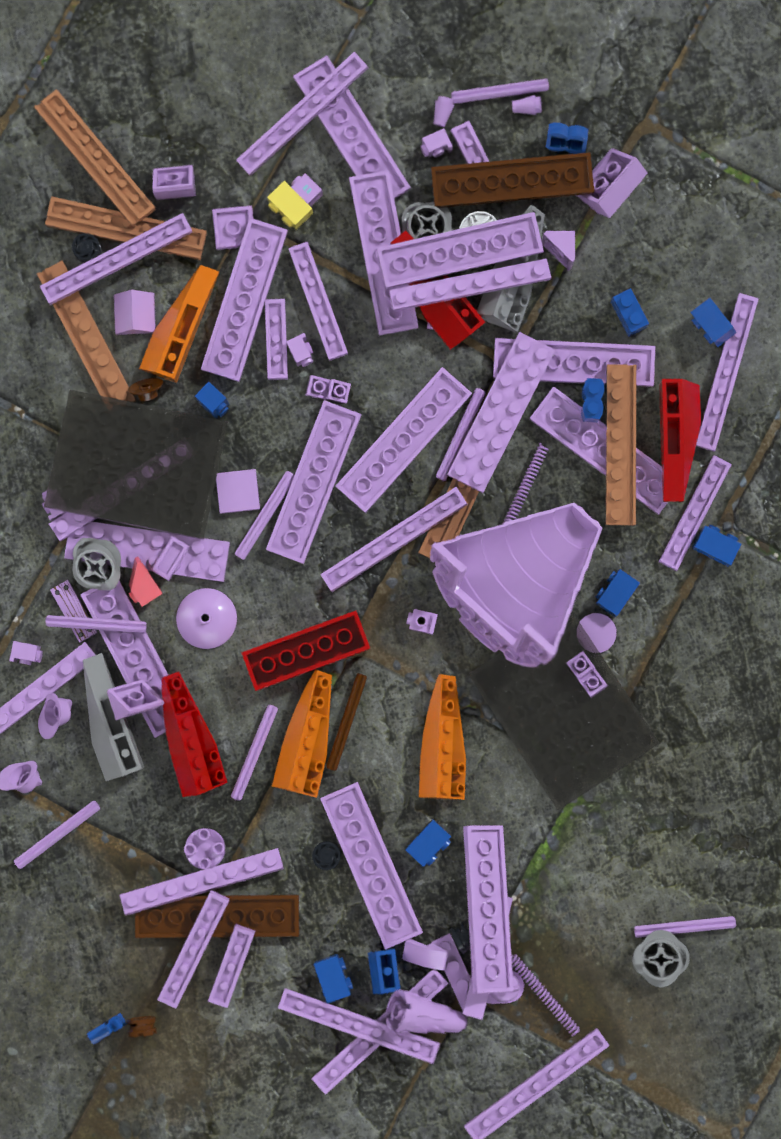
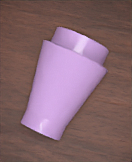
[512,95,541,115]
[434,96,454,127]

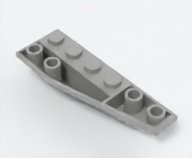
[477,205,545,332]
[83,653,144,781]

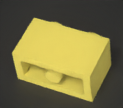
[267,181,313,230]

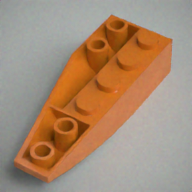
[139,265,219,383]
[272,670,332,798]
[419,674,466,800]

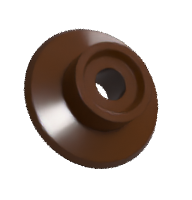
[128,378,163,401]

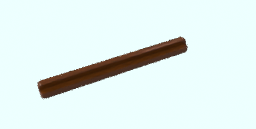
[326,673,367,771]

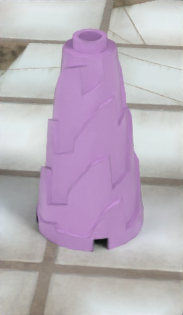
[386,989,467,1034]

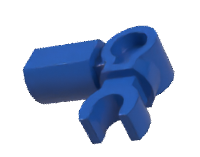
[87,1013,127,1045]

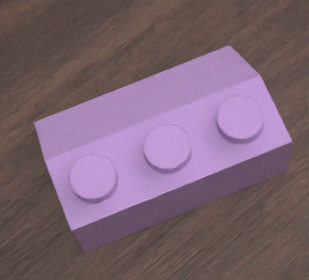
[576,148,647,218]

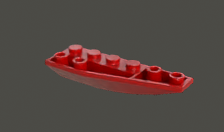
[390,230,485,350]
[659,379,701,502]
[161,672,228,797]

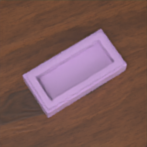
[151,536,190,581]

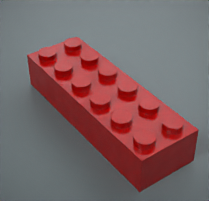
[241,610,371,691]

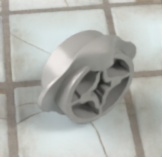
[402,202,452,239]
[72,538,121,591]
[632,930,690,987]

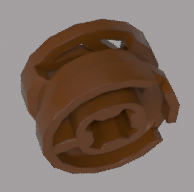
[127,1016,157,1037]

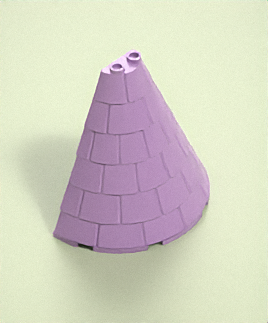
[430,503,602,667]

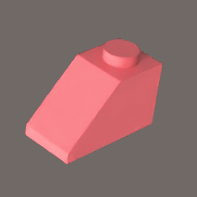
[129,556,162,607]

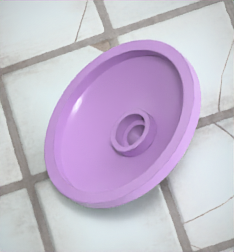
[176,588,237,649]

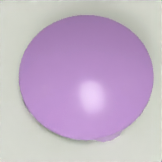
[184,828,225,869]

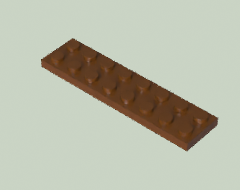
[431,152,594,208]
[135,894,299,938]

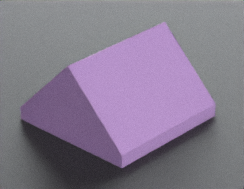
[153,165,196,200]
[541,231,575,270]
[114,290,155,335]
[107,679,164,720]

